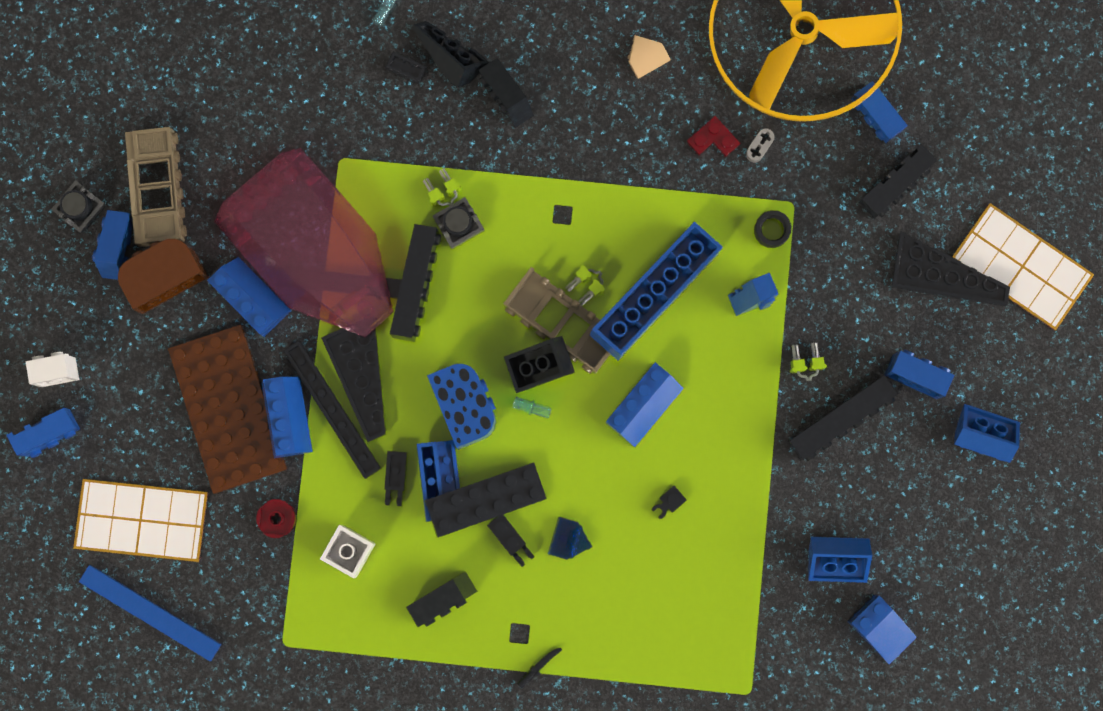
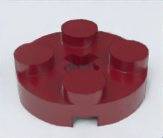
[256,499,296,538]

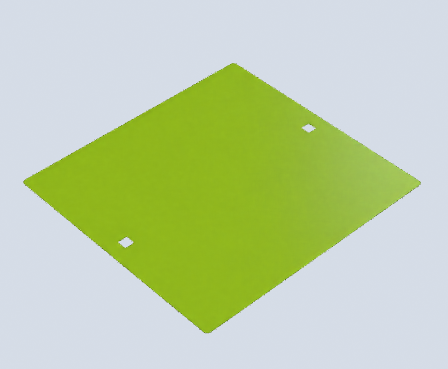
[282,158,794,695]

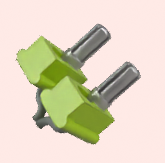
[423,168,461,206]
[565,265,604,306]
[790,343,827,381]

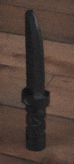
[517,648,562,688]

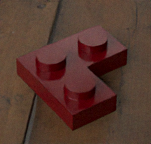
[687,116,741,157]

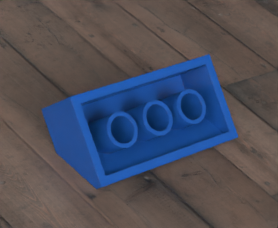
[207,257,292,337]
[605,362,684,447]
[261,377,313,459]

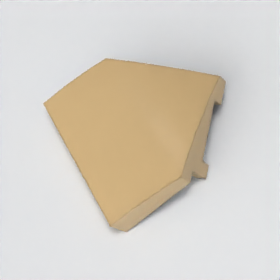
[628,35,671,79]

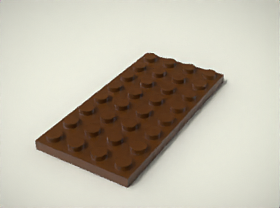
[168,325,288,494]

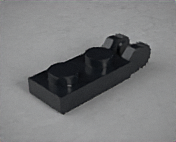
[384,451,407,506]
[487,515,535,567]

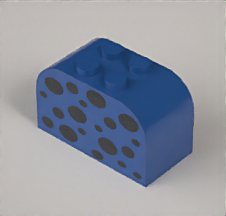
[427,364,496,449]

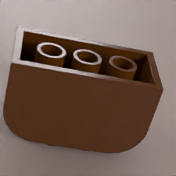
[118,239,209,314]

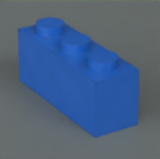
[852,81,908,143]

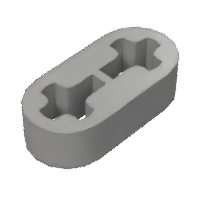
[746,129,774,163]

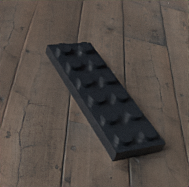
[424,463,547,538]

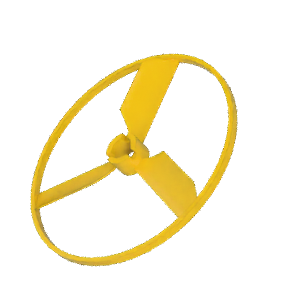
[709,0,902,121]

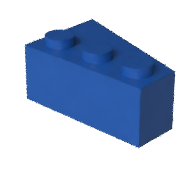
[92,210,133,280]
[728,273,779,316]
[6,408,80,458]

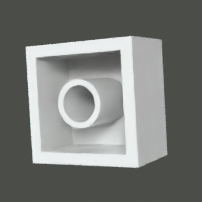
[26,352,79,387]
[320,525,376,578]

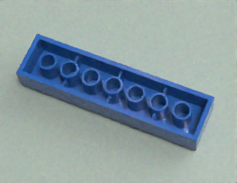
[590,222,723,361]

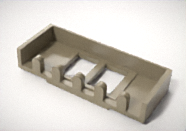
[125,127,187,247]
[503,267,610,374]

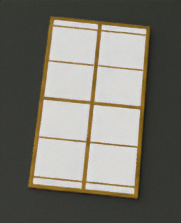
[952,203,1094,331]
[73,479,209,562]

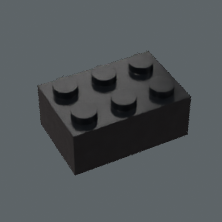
[504,336,575,393]

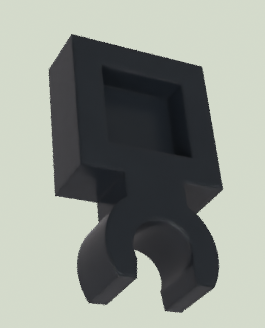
[652,486,687,519]

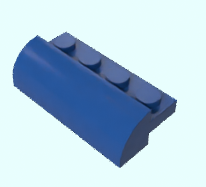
[416,440,460,522]

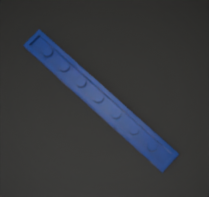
[79,565,222,661]

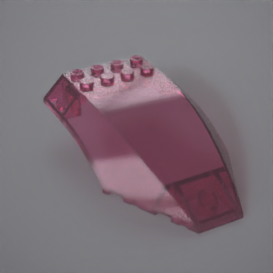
[214,148,394,337]

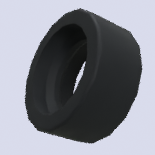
[754,210,792,248]

